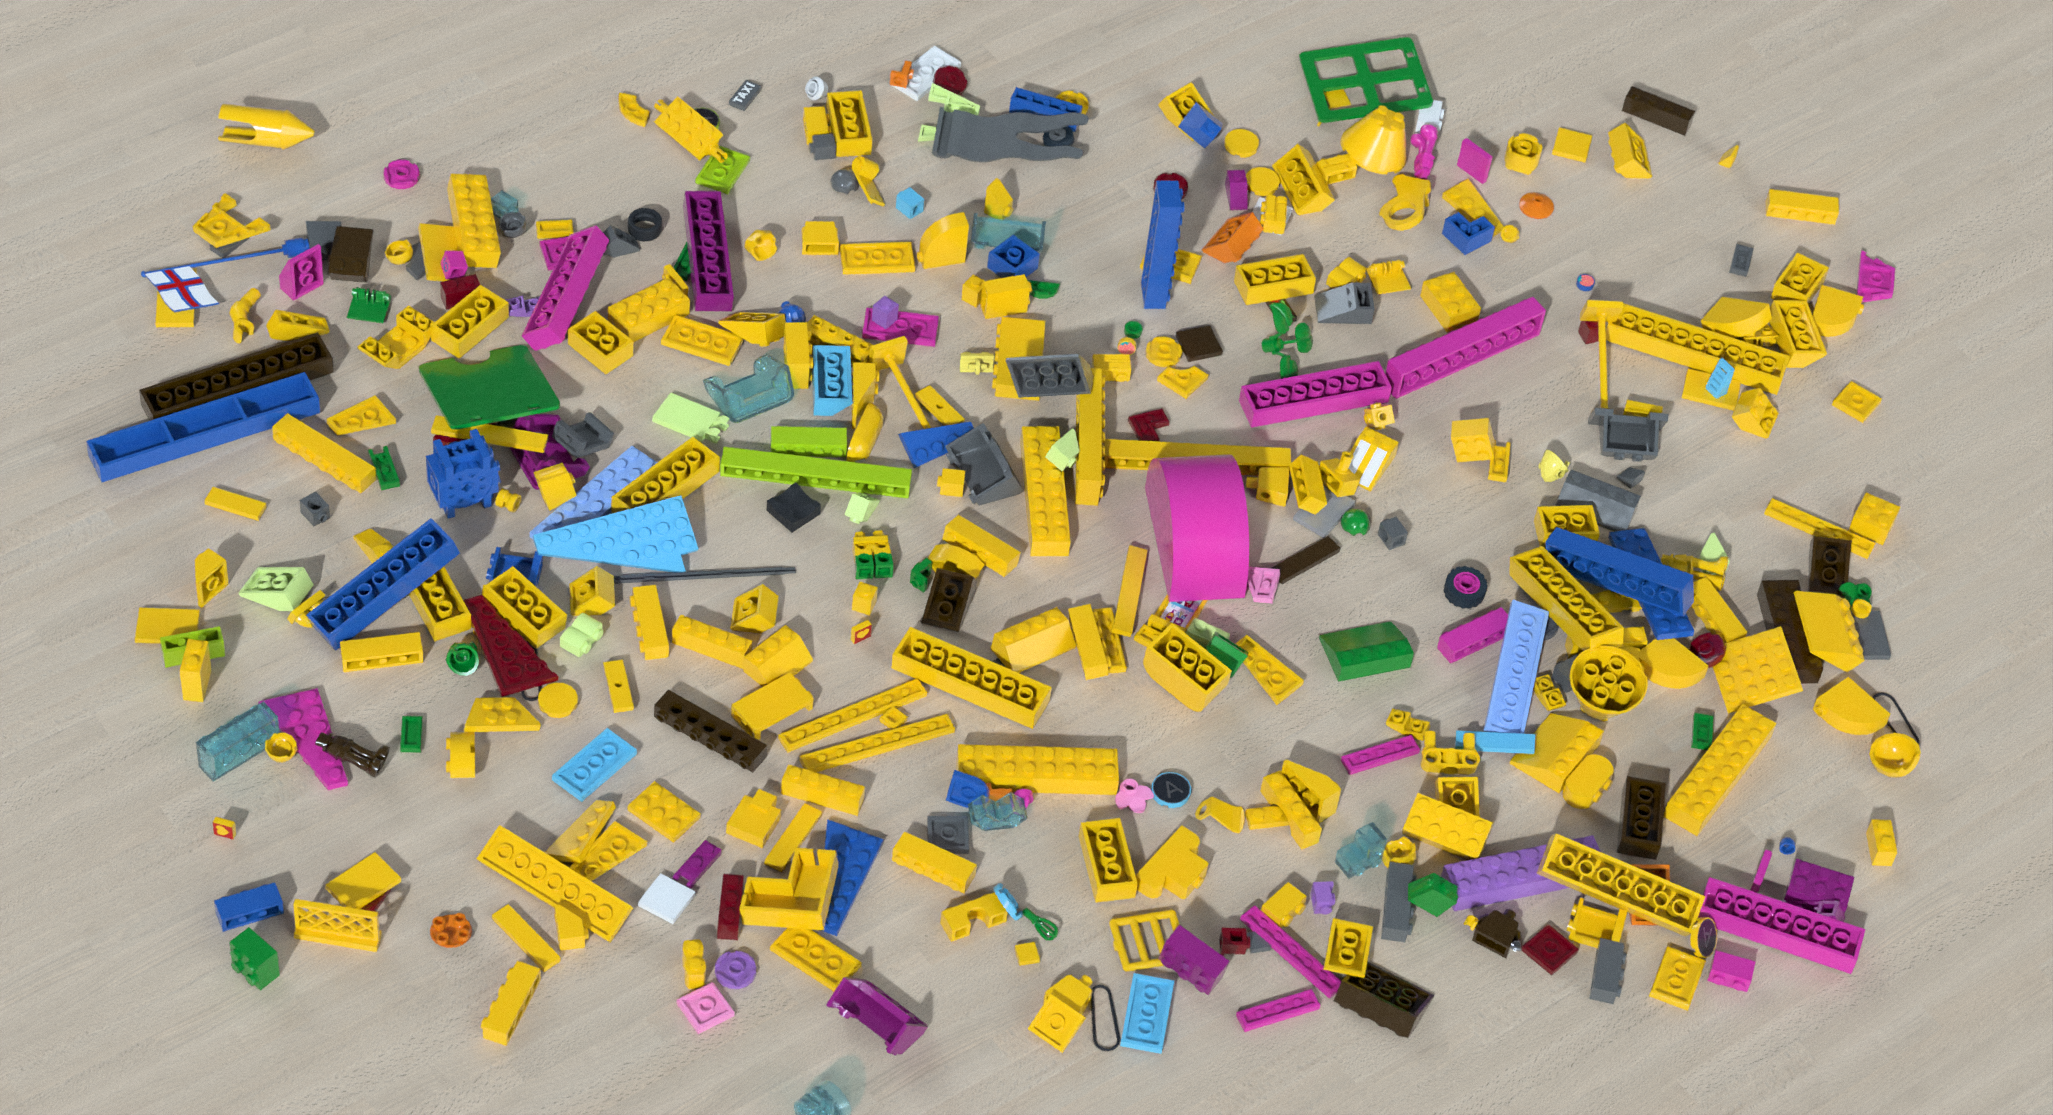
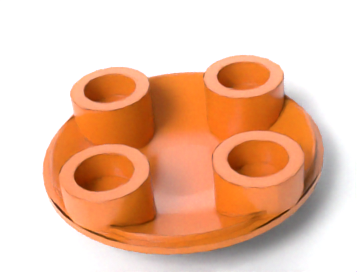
[430,913,472,948]

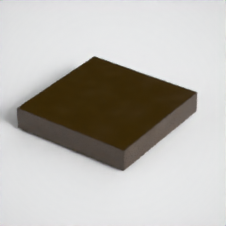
[1176,325,1223,362]

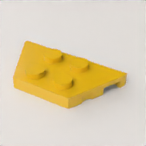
[464,697,541,732]

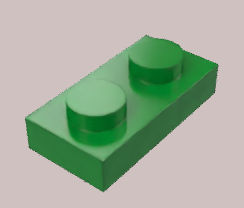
[1691,713,1714,750]

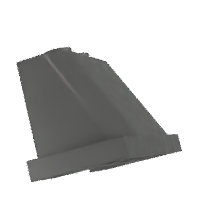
[1588,408,1668,462]

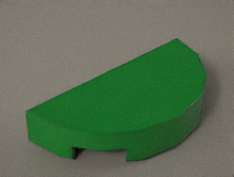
[1027,280,1060,299]

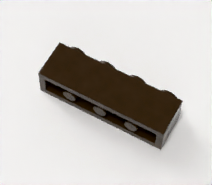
[1622,86,1695,136]

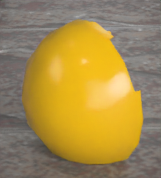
[1869,733,1921,778]

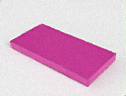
[862,307,939,347]

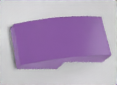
[505,296,540,317]

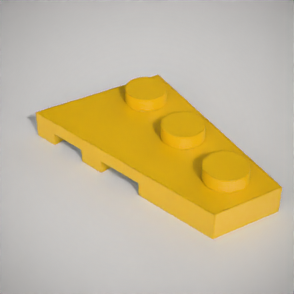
[327,395,396,436]

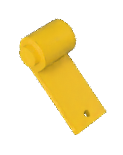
[852,156,885,207]

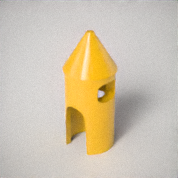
[218,104,315,150]

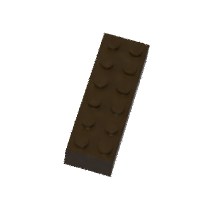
[1757,580,1823,684]

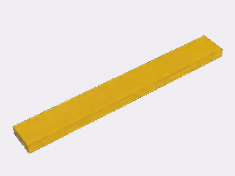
[778,678,927,753]
[799,713,955,772]

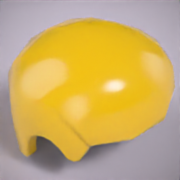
[385,239,413,265]
[265,732,297,763]

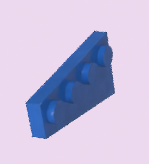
[898,422,974,468]

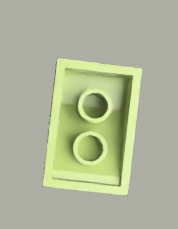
[239,567,314,611]

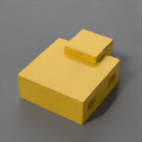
[726,789,781,849]

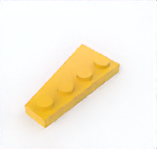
[1235,635,1304,705]
[569,821,647,881]

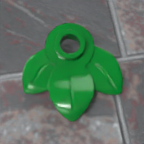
[1839,582,1872,611]

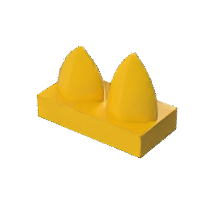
[287,590,326,628]

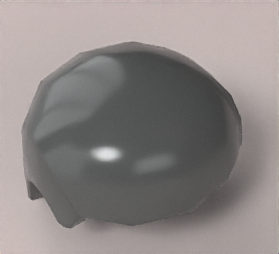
[830,169,859,194]
[499,211,527,238]

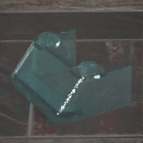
[971,213,1046,253]

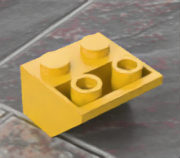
[1731,388,1779,439]

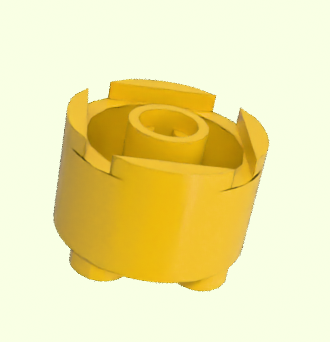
[1504,133,1542,175]

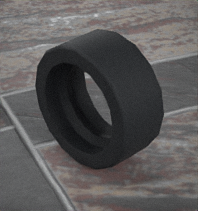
[628,208,662,242]

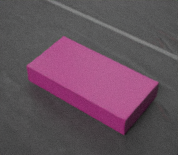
[1750,849,1772,893]

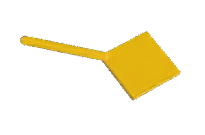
[1317,89,1351,126]

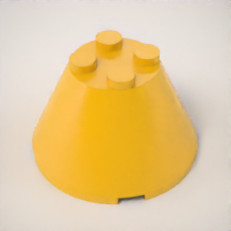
[1340,106,1406,175]
[1569,646,1648,722]

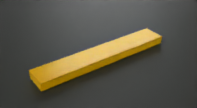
[431,415,548,453]
[1764,498,1876,559]
[1112,545,1148,637]

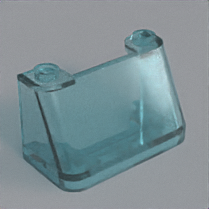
[703,354,794,423]

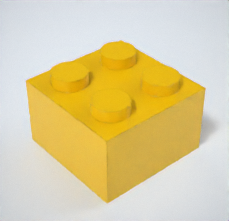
[1451,418,1495,462]
[1848,492,1901,545]

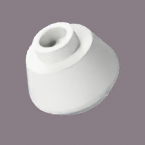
[806,77,828,101]

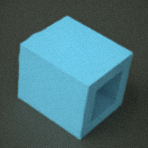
[896,187,924,219]

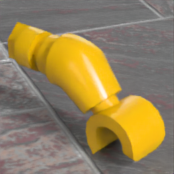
[229,288,261,343]

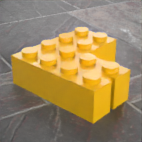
[739,848,839,930]

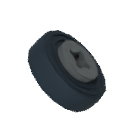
[1043,127,1074,146]

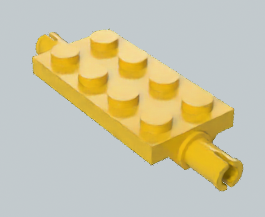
[654,96,728,163]

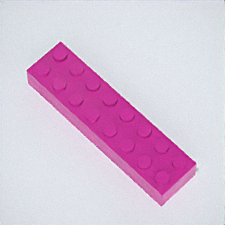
[522,225,609,351]
[1239,361,1392,428]
[1696,877,1866,974]

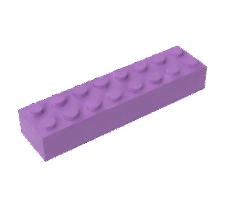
[1441,835,1601,912]

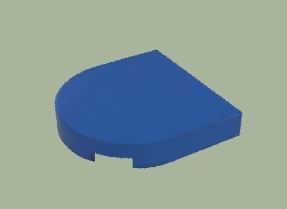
[945,770,989,808]

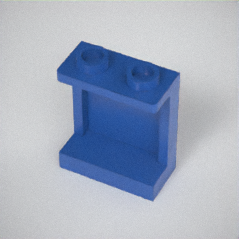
[486,547,543,588]

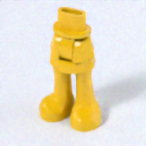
[1661,554,1729,591]

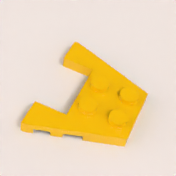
[193,193,271,248]

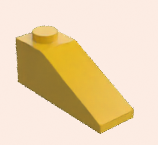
[266,310,330,341]
[353,528,393,563]

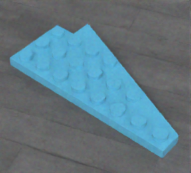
[533,495,698,573]

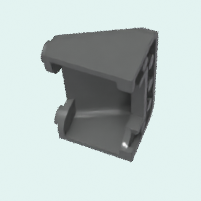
[945,423,1024,506]

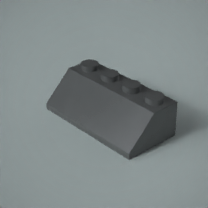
[1556,469,1641,531]

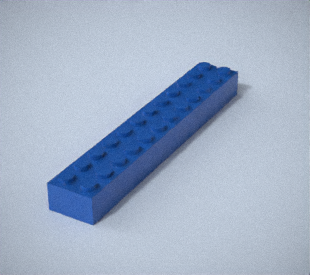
[86,372,320,482]

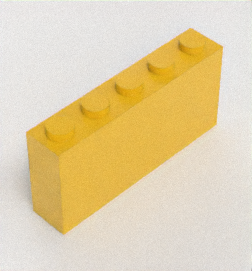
[992,317,1045,401]

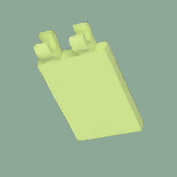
[652,393,729,443]

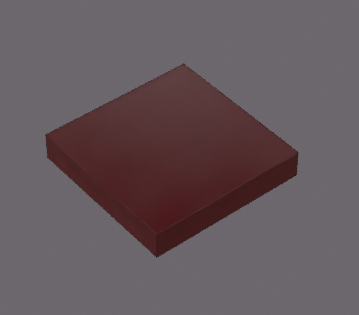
[1521,924,1579,976]

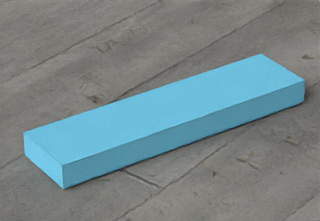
[1455,730,1535,754]

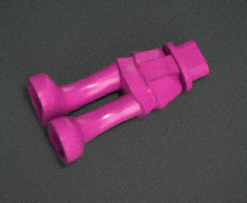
[1410,125,1438,180]

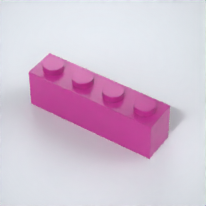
[1437,607,1508,664]

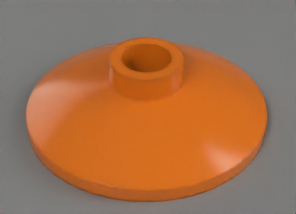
[1519,192,1554,219]

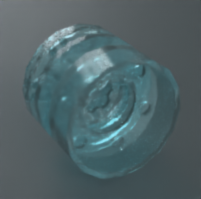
[794,1080,851,1115]

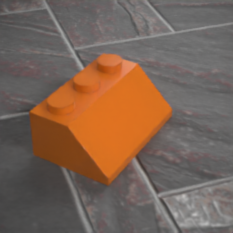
[1202,212,1264,263]

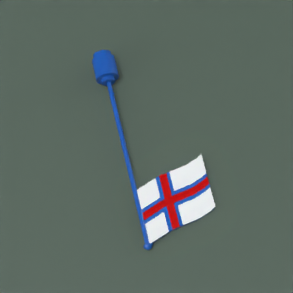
[141,237,310,312]

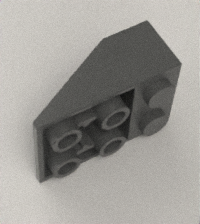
[1314,283,1375,324]

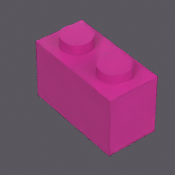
[1707,950,1756,992]

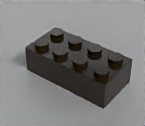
[1617,776,1666,860]

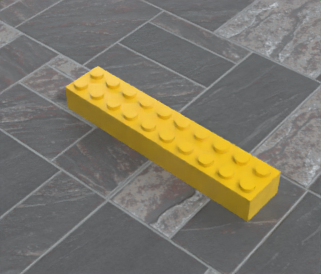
[1606,303,1790,395]

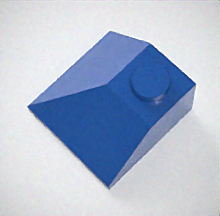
[1178,102,1223,149]

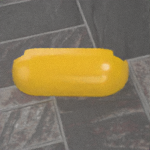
[846,402,883,462]

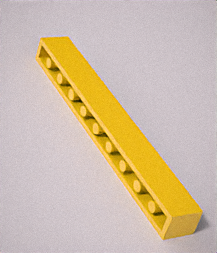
[1103,439,1291,476]

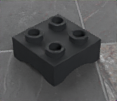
[766,482,821,533]

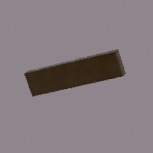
[1271,536,1341,584]

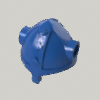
[779,301,806,323]

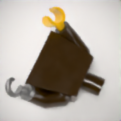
[1463,909,1523,958]

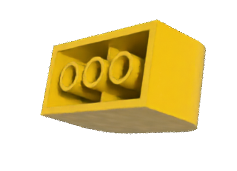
[1143,623,1232,712]

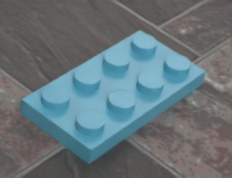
[552,728,637,802]
[1120,973,1174,1054]

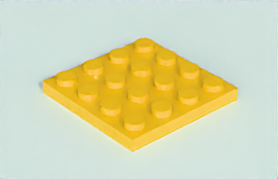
[1713,626,1803,714]

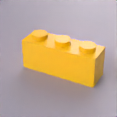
[1289,455,1327,515]

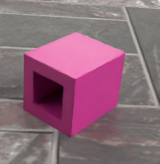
[440,251,468,280]

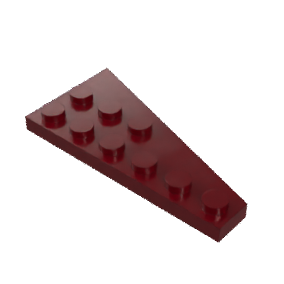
[463,595,558,697]

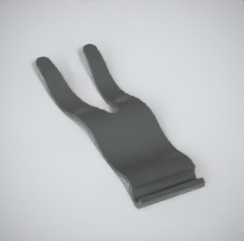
[932,107,1088,162]

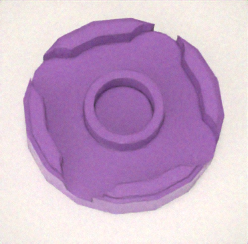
[715,951,756,989]

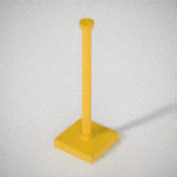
[1580,300,1623,409]
[868,336,931,429]

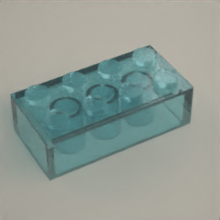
[196,701,279,782]

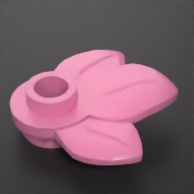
[1115,779,1154,813]

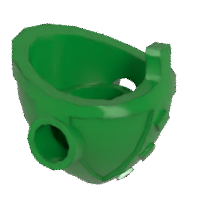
[445,641,479,676]

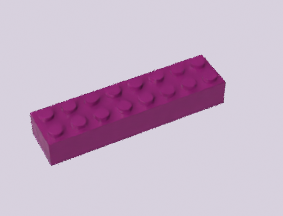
[683,191,734,311]

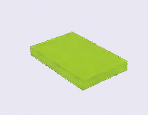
[695,145,750,195]

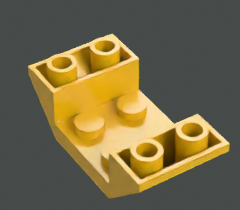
[357,305,434,369]

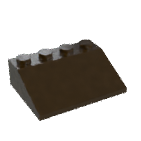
[1334,962,1435,1038]

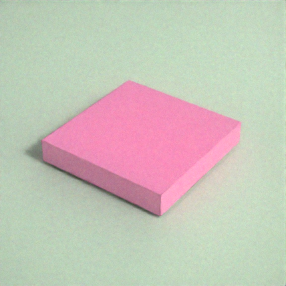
[676,982,735,1034]

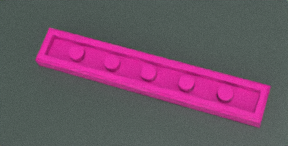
[1240,905,1341,999]

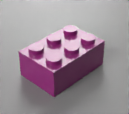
[1784,858,1855,914]
[1159,925,1230,995]

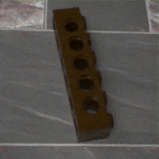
[654,690,767,772]

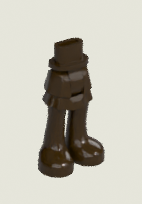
[315,732,390,778]

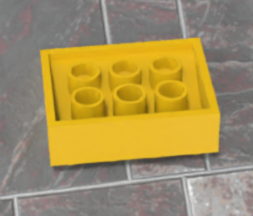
[1794,591,1865,672]
[1509,713,1604,794]

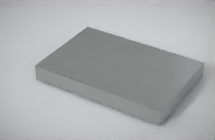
[1293,484,1356,538]

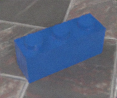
[214,882,284,932]

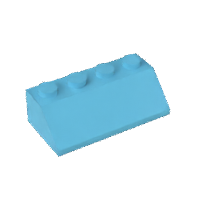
[812,345,852,416]

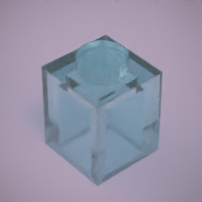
[491,190,519,219]

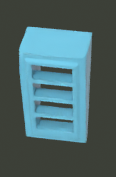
[1706,358,1735,398]

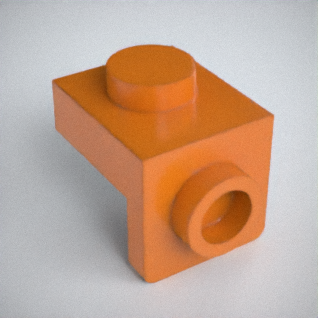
[890,60,914,88]

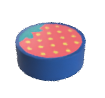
[1576,274,1595,291]

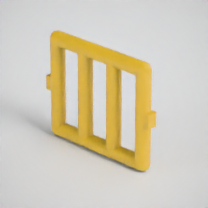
[1109,910,1180,972]

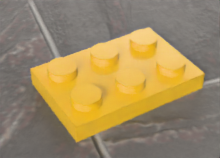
[628,781,701,843]

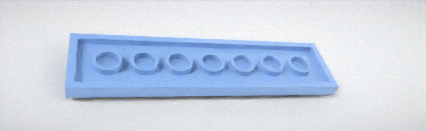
[530,446,658,539]
[1483,600,1549,734]

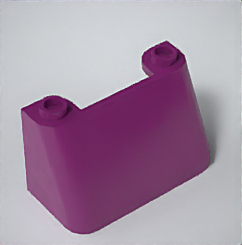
[509,414,590,490]

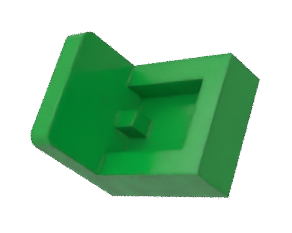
[910,558,932,592]

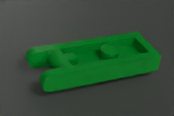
[368,446,400,491]

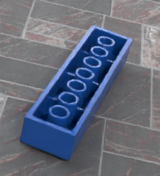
[1141,181,1184,309]
[306,518,460,651]
[1545,527,1694,616]

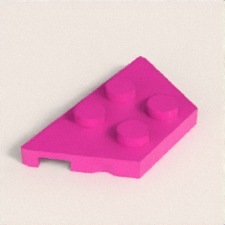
[1856,250,1895,303]

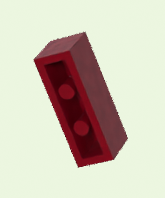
[717,874,744,940]

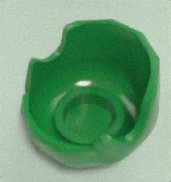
[1341,508,1370,536]

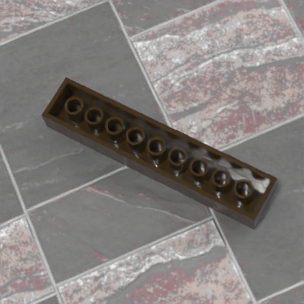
[139,332,334,421]

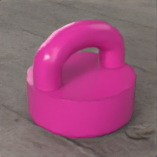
[1013,789,1034,811]

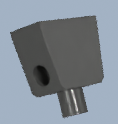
[306,221,341,260]

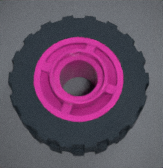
[1444,566,1488,609]

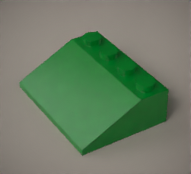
[1319,621,1414,682]

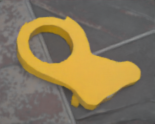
[1379,174,1431,231]

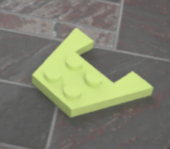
[918,83,980,142]

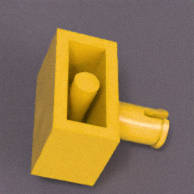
[1319,451,1360,497]

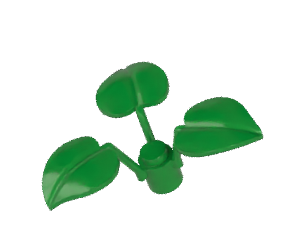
[1262,303,1313,379]

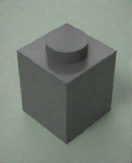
[809,134,836,160]

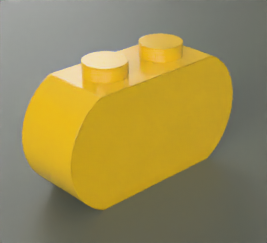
[1562,754,1614,809]

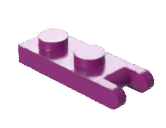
[672,840,722,889]

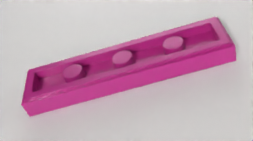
[1341,735,1420,775]
[1236,989,1320,1032]

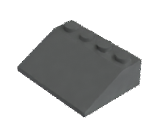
[1006,354,1093,398]

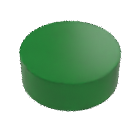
[1124,321,1143,339]

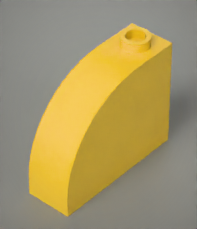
[917,212,969,269]
[1812,285,1864,337]
[1701,297,1772,338]
[1639,638,1709,689]
[1813,677,1890,735]

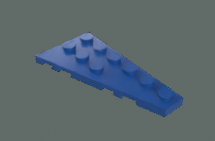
[820,819,884,936]

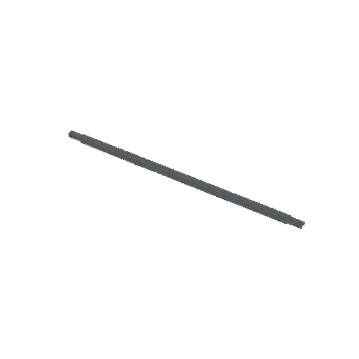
[614,567,796,584]

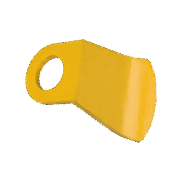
[1195,796,1245,833]

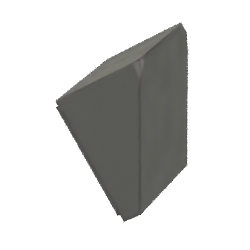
[1617,467,1645,489]

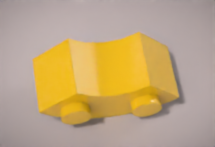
[928,543,984,580]
[446,732,475,778]

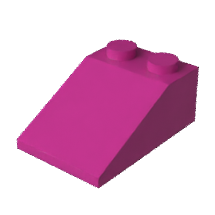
[279,244,323,301]

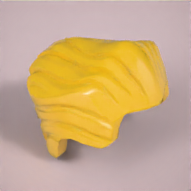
[744,229,777,261]
[1382,836,1416,868]

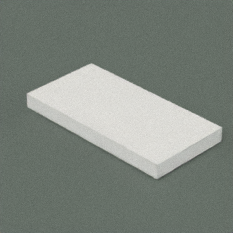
[892,45,961,101]

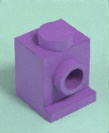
[1310,881,1335,915]

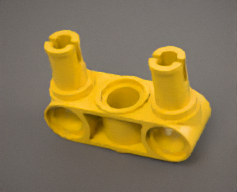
[1420,731,1480,775]

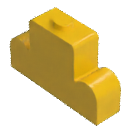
[1135,825,1208,899]

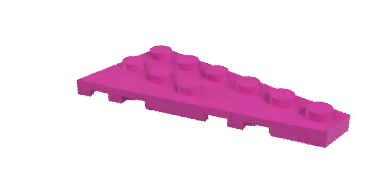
[258,688,348,790]

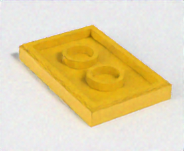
[1140,249,1202,284]
[1681,369,1741,411]
[135,607,200,644]
[325,852,401,909]
[1649,946,1706,1011]

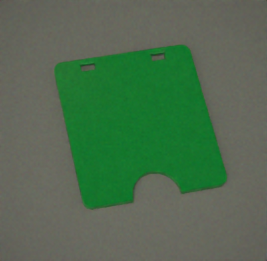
[419,345,560,430]

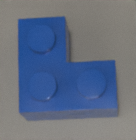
[1442,212,1495,255]

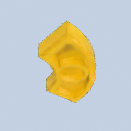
[618,92,649,127]

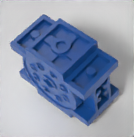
[426,429,501,519]

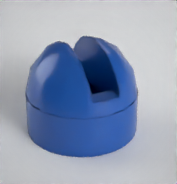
[1779,837,1796,855]

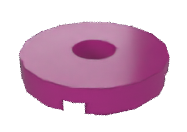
[384,160,420,189]

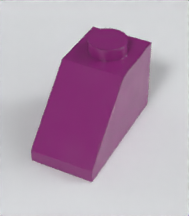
[1225,170,1248,210]

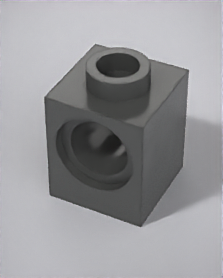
[300,491,330,526]
[1378,517,1408,550]

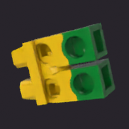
[852,530,894,580]

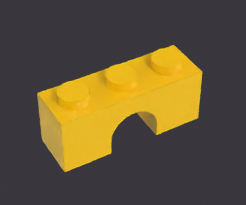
[940,892,1008,942]

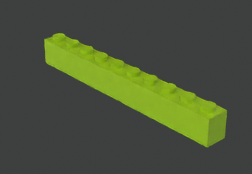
[720,447,912,499]

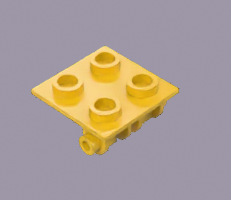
[1366,259,1411,295]
[1741,324,1779,347]

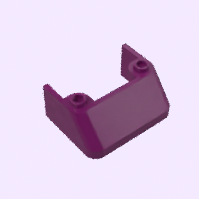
[826,977,928,1056]

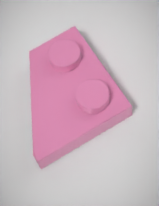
[1247,567,1280,604]

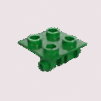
[347,287,391,323]

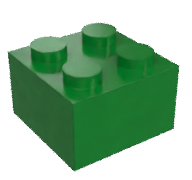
[230,927,280,991]

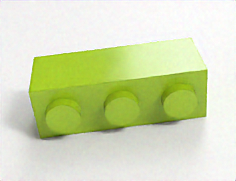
[160,626,225,668]

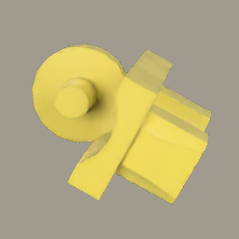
[960,352,994,375]

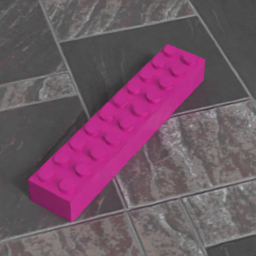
[1385,297,1546,399]

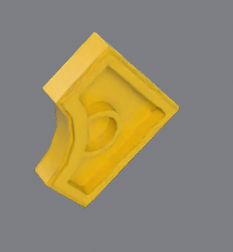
[1157,366,1209,399]

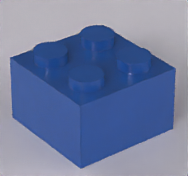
[987,235,1040,278]

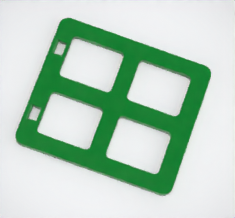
[1299,37,1433,123]

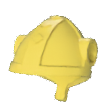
[1538,450,1570,482]

